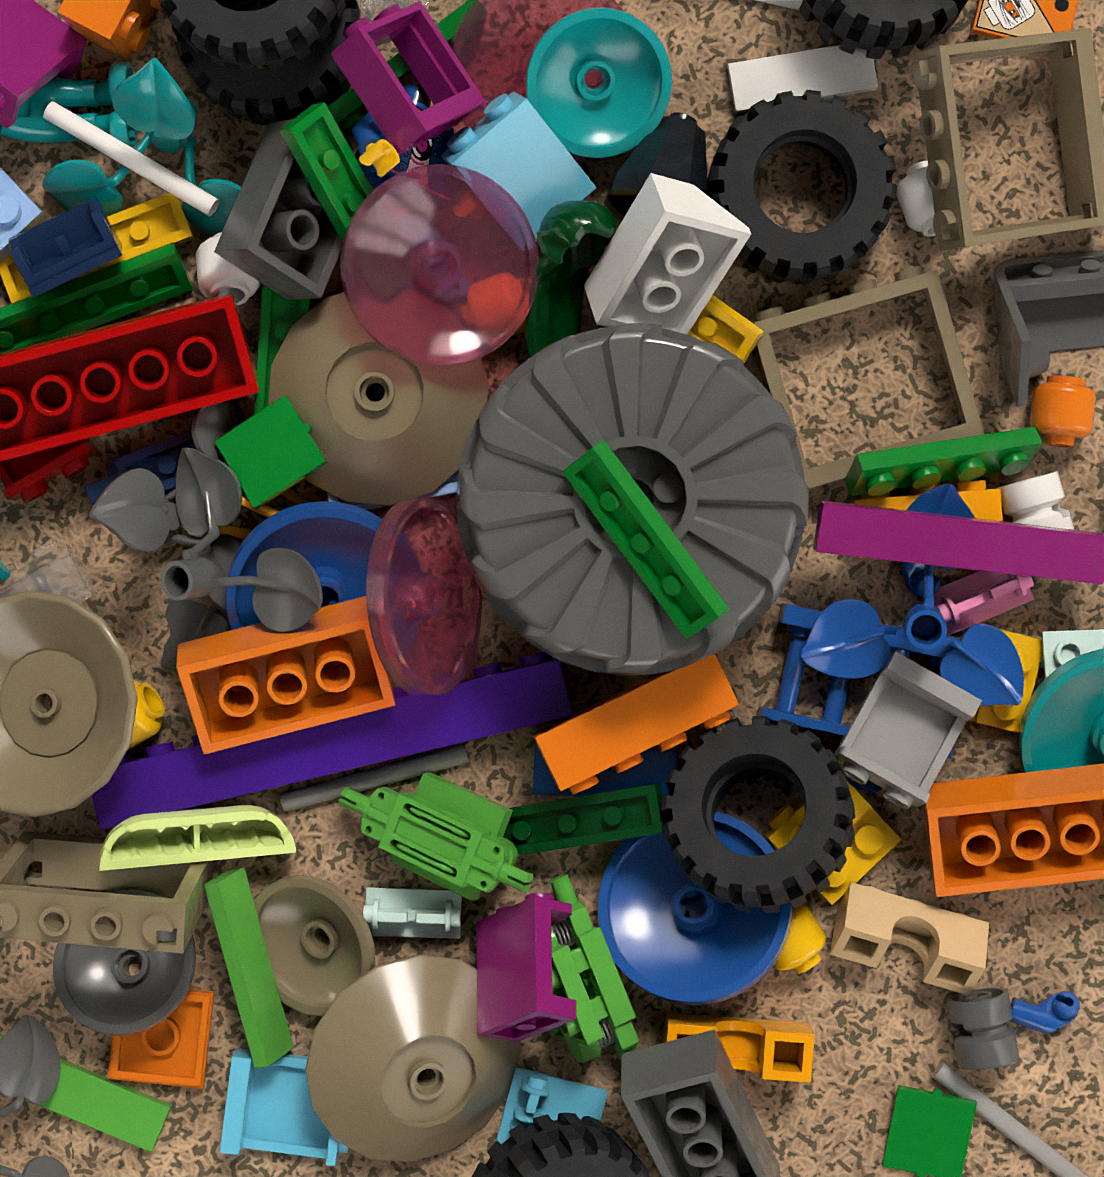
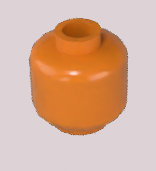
[1030,375,1096,447]

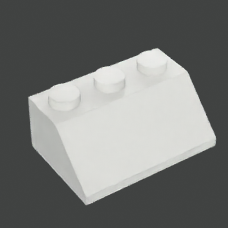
[584,173,751,335]

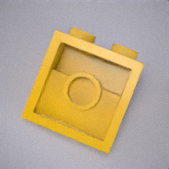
[765,781,902,905]

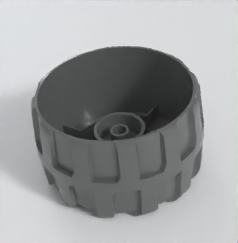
[457,323,809,675]

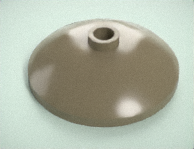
[254,875,375,1016]

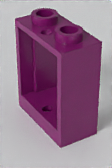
[331,1,486,155]

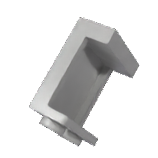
[834,652,982,809]

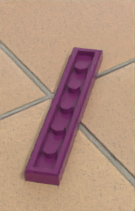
[813,500,1104,584]

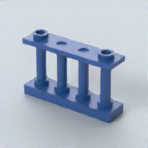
[757,603,953,759]

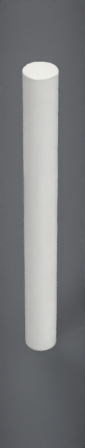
[43,101,219,216]

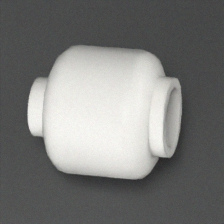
[896,161,936,237]
[196,232,260,306]

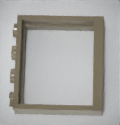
[913,28,1104,251]
[753,266,984,489]
[0,831,214,954]

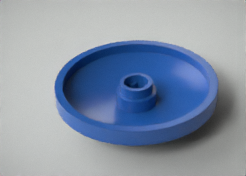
[226,501,422,666]
[598,812,793,1005]

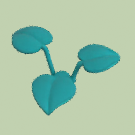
[42,58,241,236]

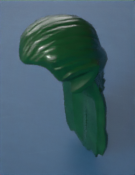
[524,200,617,358]

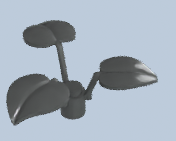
[89,399,248,615]
[160,448,323,670]
[0,1015,70,1177]

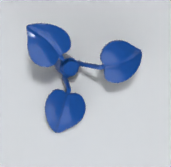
[801,484,1024,706]

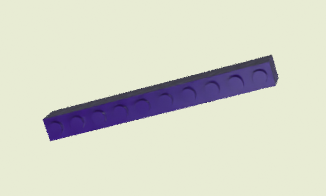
[92,652,573,829]

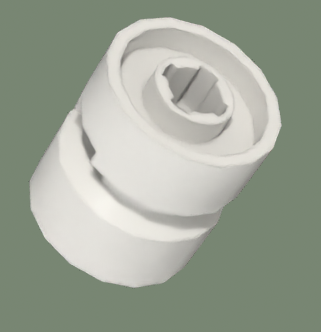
[996,471,1074,530]

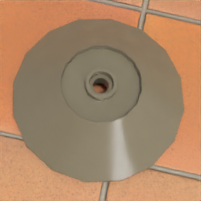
[268,285,489,506]
[0,590,138,817]
[305,954,521,1162]

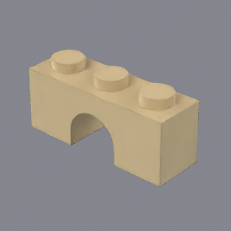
[830,882,989,996]

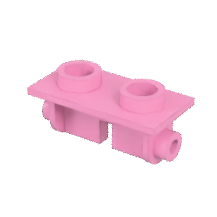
[933,571,1034,635]

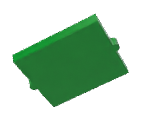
[214,395,328,509]
[882,1085,977,1177]

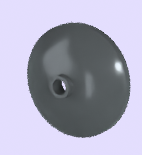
[53,889,196,1036]

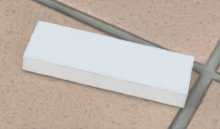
[727,45,878,114]

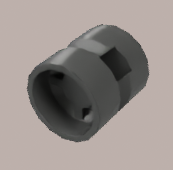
[946,987,1020,1070]

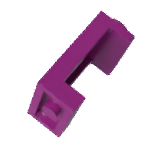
[0,0,88,128]
[477,893,577,1043]

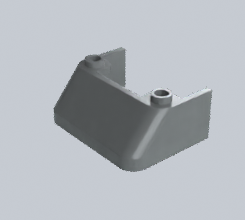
[993,250,1104,407]

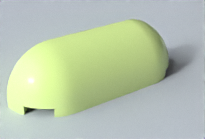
[98,805,296,871]

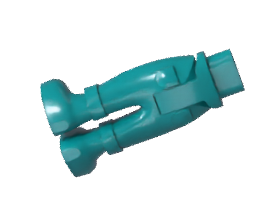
[0,61,138,149]

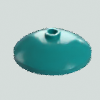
[525,7,672,158]

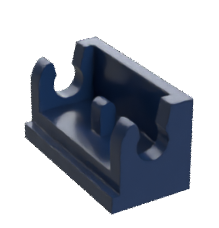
[8,197,122,298]

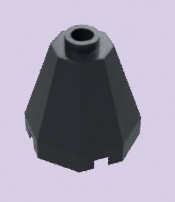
[604,112,708,221]

